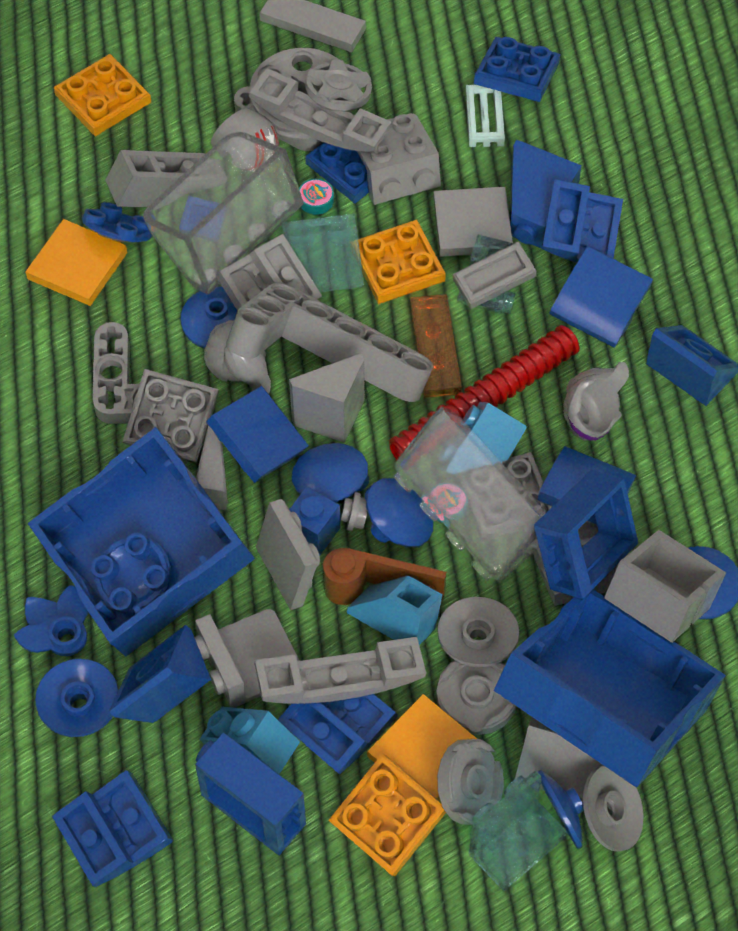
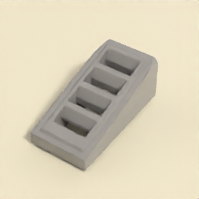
[196,425,228,510]

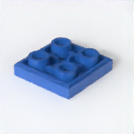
[474,37,561,102]
[305,142,369,204]
[206,386,309,483]

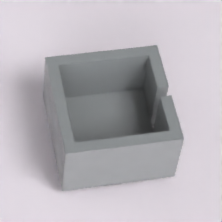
[604,530,726,643]

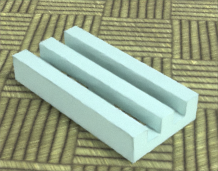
[466,85,505,147]

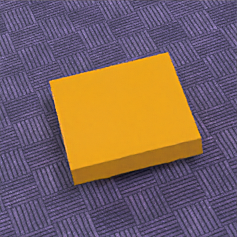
[54,54,151,137]
[26,219,128,306]
[350,220,446,304]
[367,694,477,800]
[328,754,446,876]

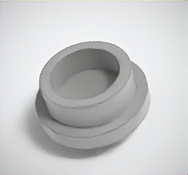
[340,492,367,531]

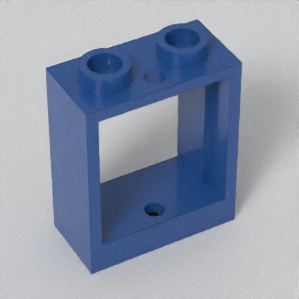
[534,470,638,600]
[195,732,306,856]

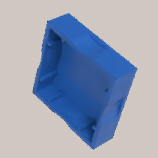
[28,427,255,657]
[494,589,726,788]

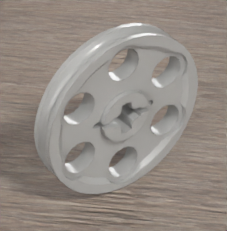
[250,48,353,140]

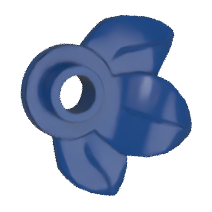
[14,585,88,656]

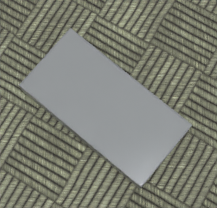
[453,241,537,309]

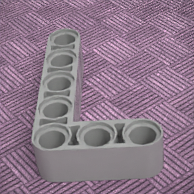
[226,283,433,402]

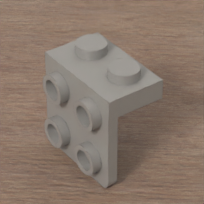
[357,113,441,205]
[194,609,300,708]

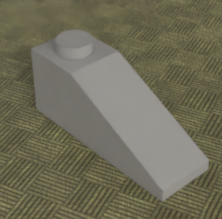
[105,150,226,207]

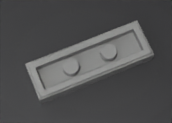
[260,0,366,53]

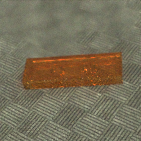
[410,294,462,398]

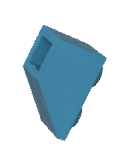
[441,402,527,474]
[347,576,443,645]
[199,707,300,774]

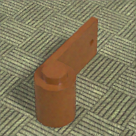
[323,548,446,605]

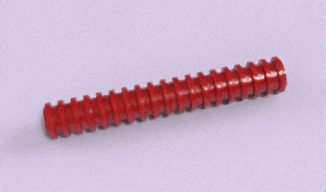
[389,325,580,467]

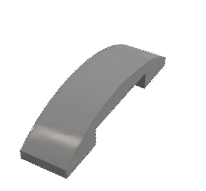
[249,68,392,152]
[254,637,426,704]

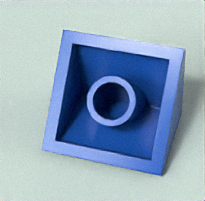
[646,325,738,406]
[109,625,211,723]

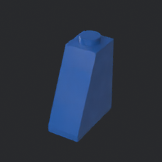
[510,140,582,249]

